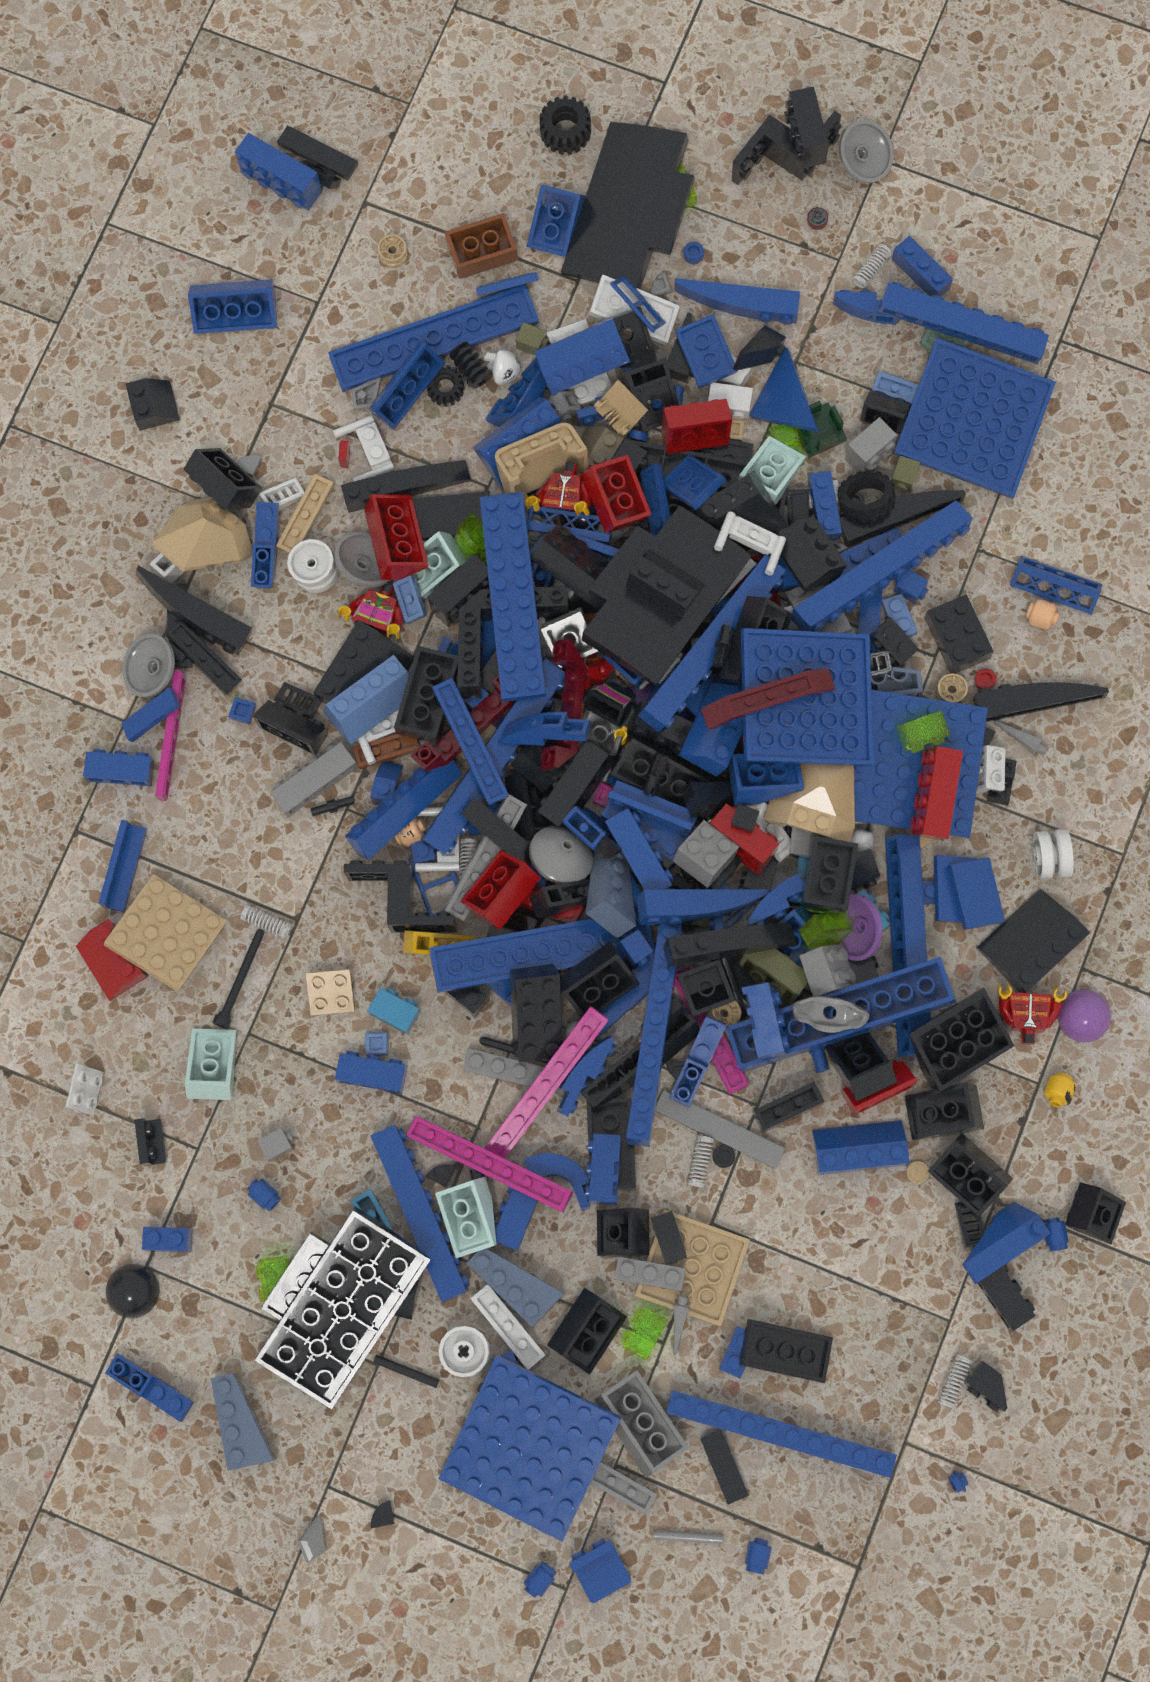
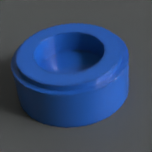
[683,242,704,264]
[626,430,648,442]

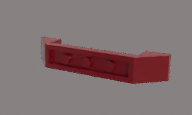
[541,639,586,771]
[701,669,835,730]
[410,675,514,771]

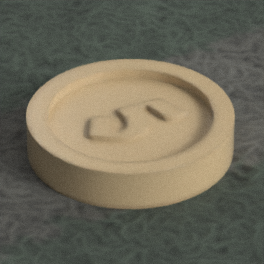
[906,1161,929,1184]

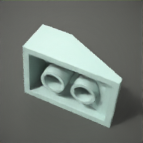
[738,436,806,505]
[412,531,467,600]
[185,1028,237,1100]
[435,1177,496,1258]

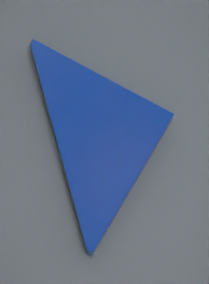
[749,348,819,432]

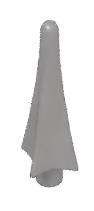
[994,720,1048,755]
[673,1294,691,1354]

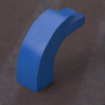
[523,1153,590,1211]

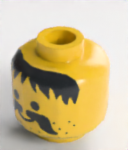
[1044,1072,1076,1108]

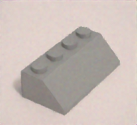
[594,1370,689,1478]

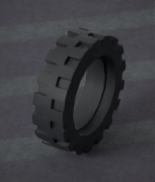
[837,470,896,522]

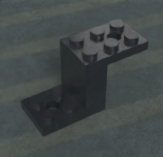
[732,110,842,185]
[601,307,679,432]
[344,860,457,933]

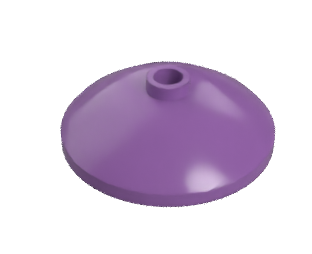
[829,894,882,961]

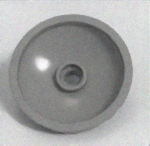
[839,120,894,183]
[334,532,389,587]
[122,633,175,698]
[529,826,594,884]

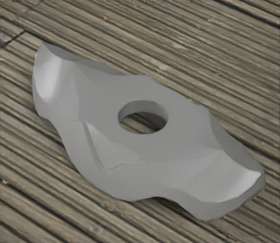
[792,996,870,1033]

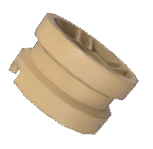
[377,234,408,268]
[936,673,968,704]
[706,1001,741,1031]

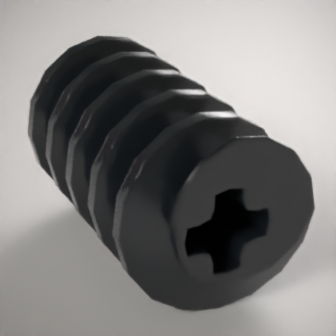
[449,342,493,389]

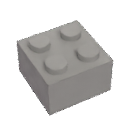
[845,417,897,473]
[541,607,598,668]
[673,820,739,888]
[799,944,856,997]

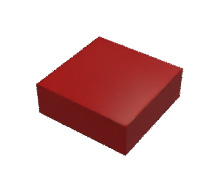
[338,440,350,468]

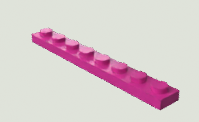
[484,1006,609,1159]
[406,1116,573,1213]

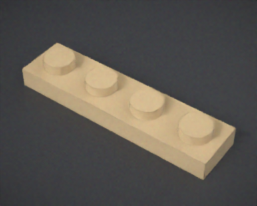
[276,474,335,554]

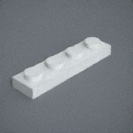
[470,1284,546,1370]

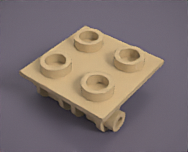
[593,380,648,436]
[305,969,355,1016]

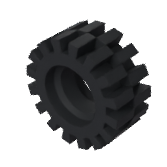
[427,365,465,407]

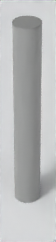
[654,1530,724,1544]

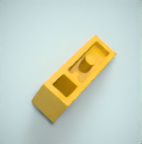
[403,930,476,955]

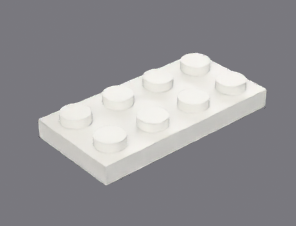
[588,275,680,346]
[547,319,612,407]

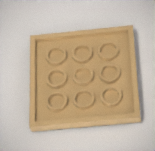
[104,874,227,992]
[635,1209,750,1327]

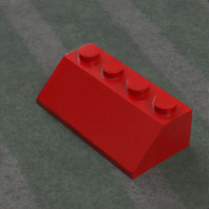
[364,494,429,580]

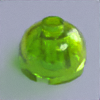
[455,514,486,558]

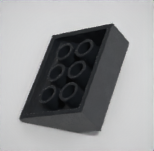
[689,471,788,552]
[313,620,415,704]
[977,889,1091,993]
[908,988,1014,1092]

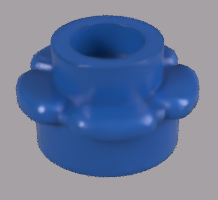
[948,1471,968,1493]

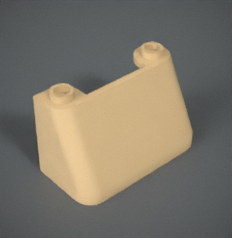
[495,423,589,509]

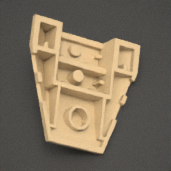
[152,498,253,572]
[763,764,855,842]

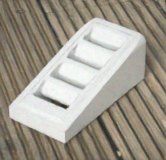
[258,477,305,511]

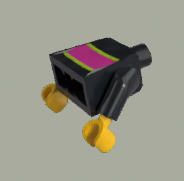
[581,681,637,745]

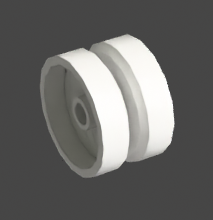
[287,539,339,593]
[1033,829,1074,880]
[439,1326,491,1378]

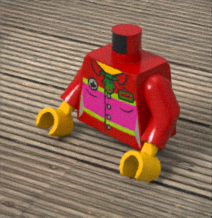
[337,583,404,639]

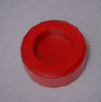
[974,669,997,690]

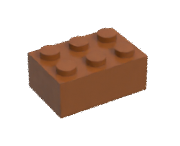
[445,213,518,279]

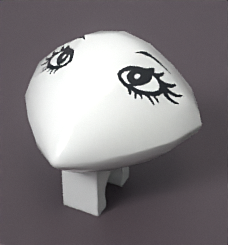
[484,350,520,385]

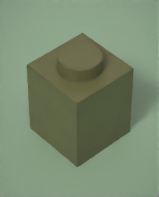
[515,322,549,356]
[892,456,920,492]

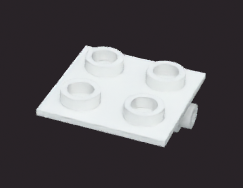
[66,1063,104,1115]

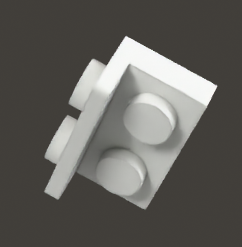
[976,745,1005,794]

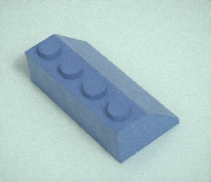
[323,655,409,745]

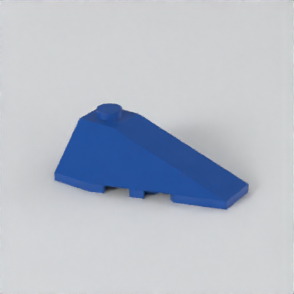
[486,357,547,427]
[962,1202,1051,1284]

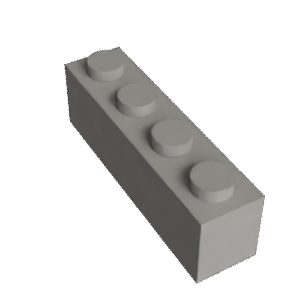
[270,742,358,818]

